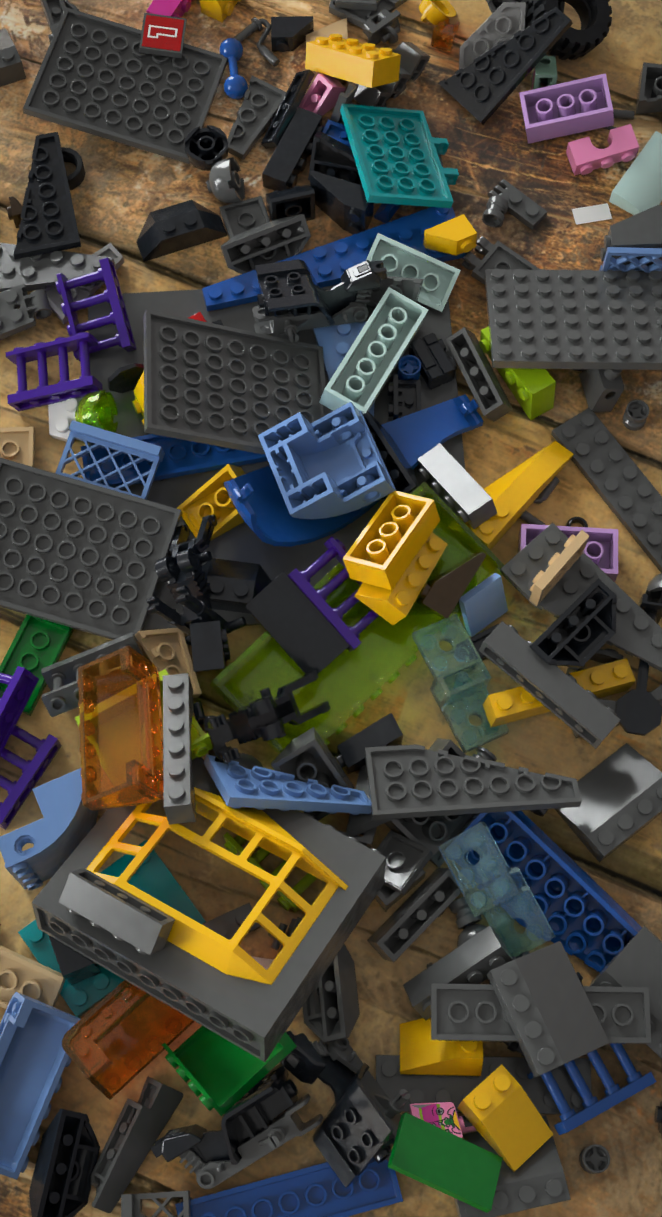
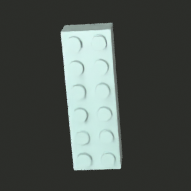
[319,287,428,414]

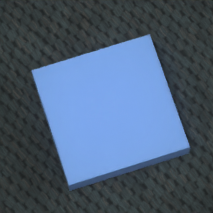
[459,572,508,637]

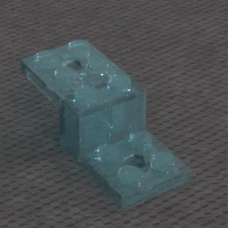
[412,614,509,753]
[438,821,556,957]

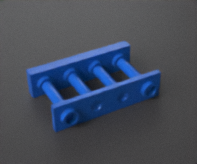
[527,1044,656,1135]

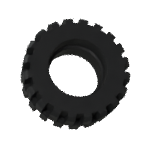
[527,0,612,60]

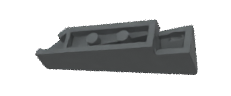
[91,1076,183,1213]

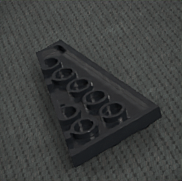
[438,7,573,125]
[13,132,81,260]

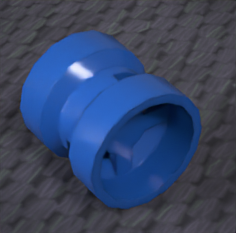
[397,355,421,380]

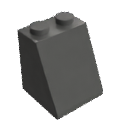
[600,205,662,266]

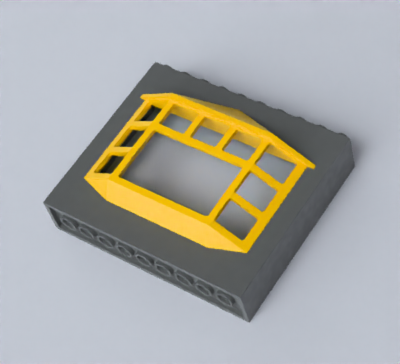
[32,757,386,1062]

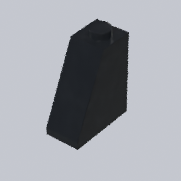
[335,713,403,774]

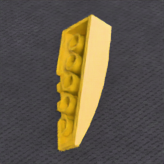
[449,441,574,554]

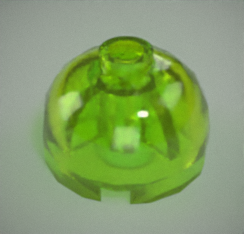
[75,390,118,433]

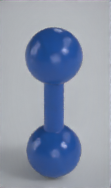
[219,38,248,100]

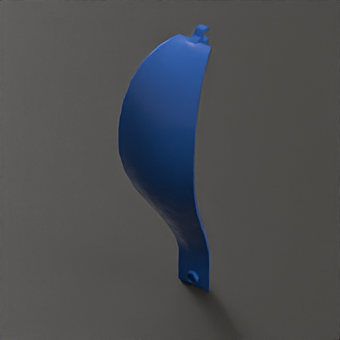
[224,394,484,547]

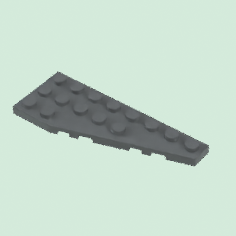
[500,522,662,672]
[365,744,581,820]

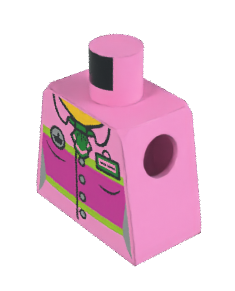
[409,1102,476,1139]

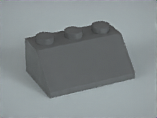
[271,727,354,821]

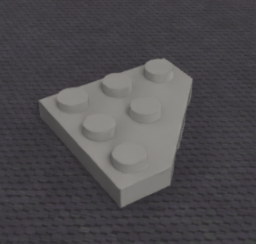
[459,2,526,69]

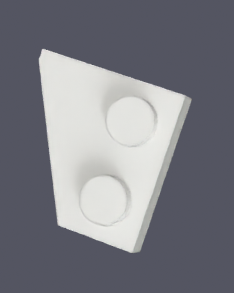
[48,397,90,442]

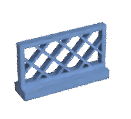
[599,247,662,273]
[55,420,165,500]

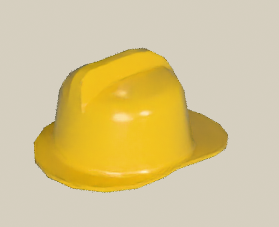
[419,0,456,26]

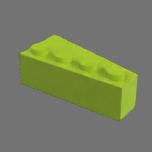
[479,326,556,421]

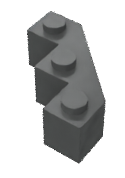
[354,41,431,107]

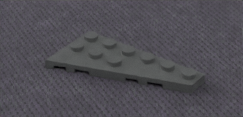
[0,243,115,292]

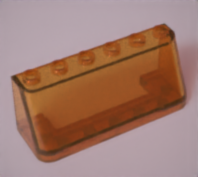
[77,646,163,811]
[62,980,195,1100]

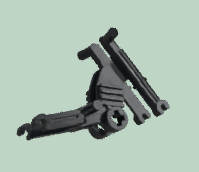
[146,514,247,645]
[194,670,331,763]

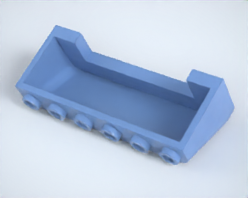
[0,992,84,1180]

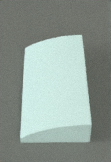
[609,131,662,215]
[366,233,461,312]

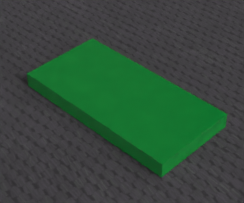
[0,615,74,716]
[388,1112,503,1213]

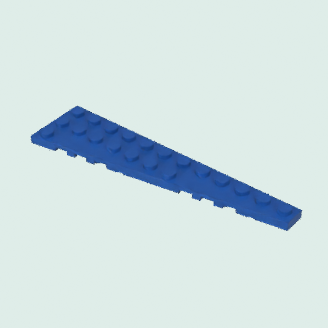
[202,207,468,312]

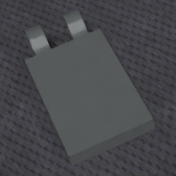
[462,236,539,285]

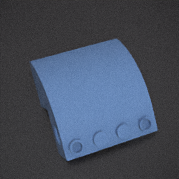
[258,402,396,519]
[0,768,99,890]

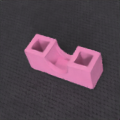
[566,124,639,176]

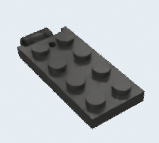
[0,283,52,340]

